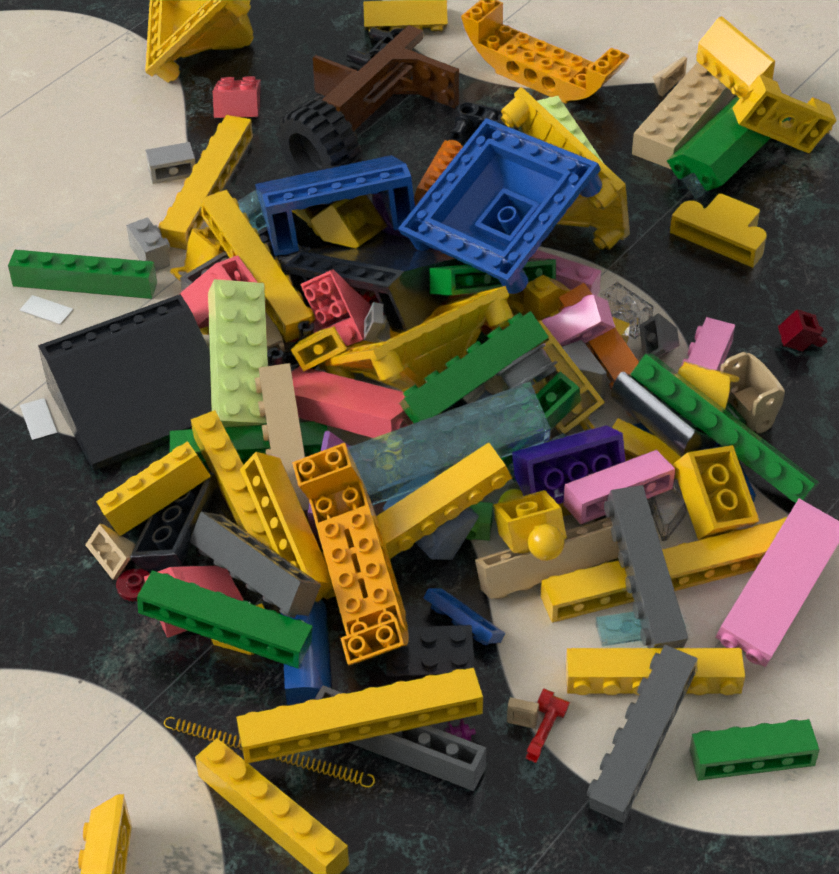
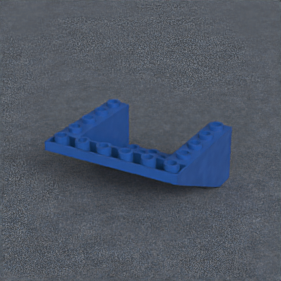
[255,155,415,256]

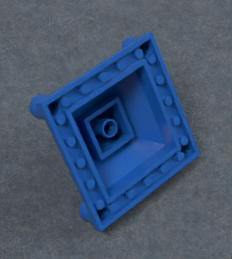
[398,118,602,294]

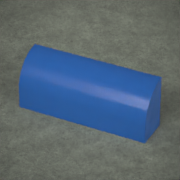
[281,600,333,705]

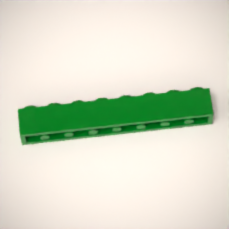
[630,353,820,503]

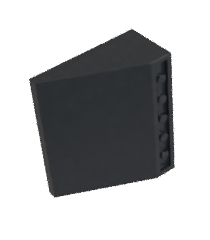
[286,233,467,333]
[38,294,212,471]

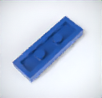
[424,588,506,645]

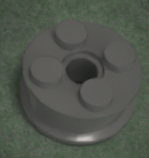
[496,343,558,397]

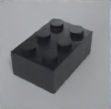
[386,625,475,685]

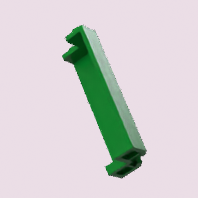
[667,96,789,191]

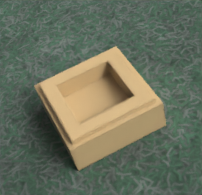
[507,697,539,729]

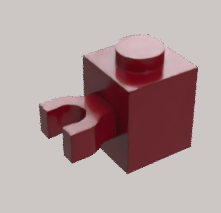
[778,309,827,352]

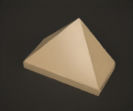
[652,56,687,96]
[86,524,136,580]

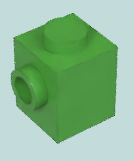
[466,502,493,541]

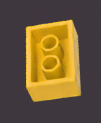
[672,445,759,540]

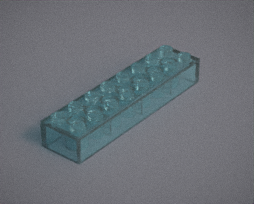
[348,382,551,505]

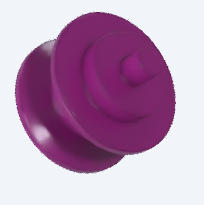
[444,719,476,742]

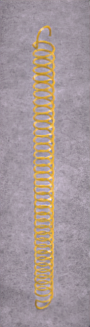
[164,717,375,787]

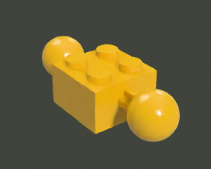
[493,489,567,561]

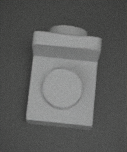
[364,302,390,343]

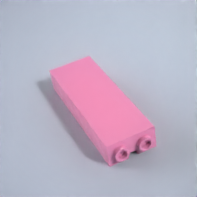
[715,499,839,667]

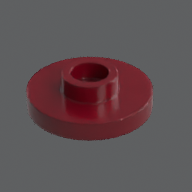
[116,569,150,601]

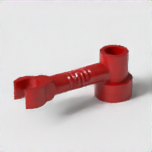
[525,688,570,763]

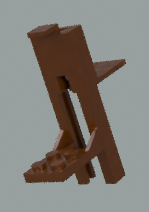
[313,25,459,132]

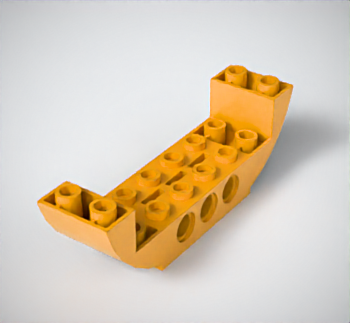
[461,0,629,104]
[292,443,409,665]

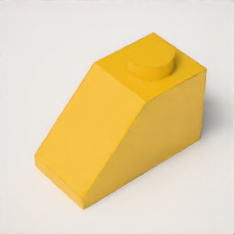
[523,275,570,320]
[291,326,347,372]

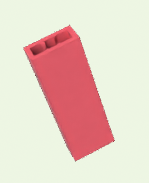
[291,366,415,443]

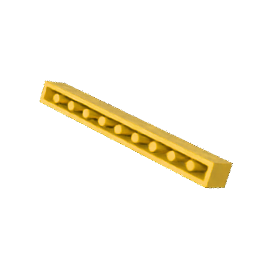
[541,517,787,623]

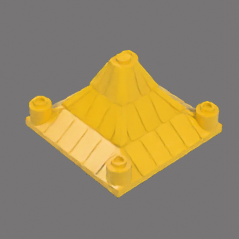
[145,0,254,83]
[501,87,630,250]
[318,286,513,414]

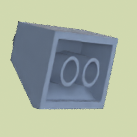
[383,467,479,560]

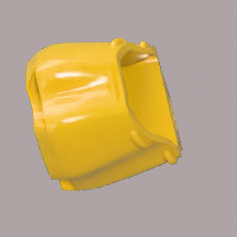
[170,227,225,281]

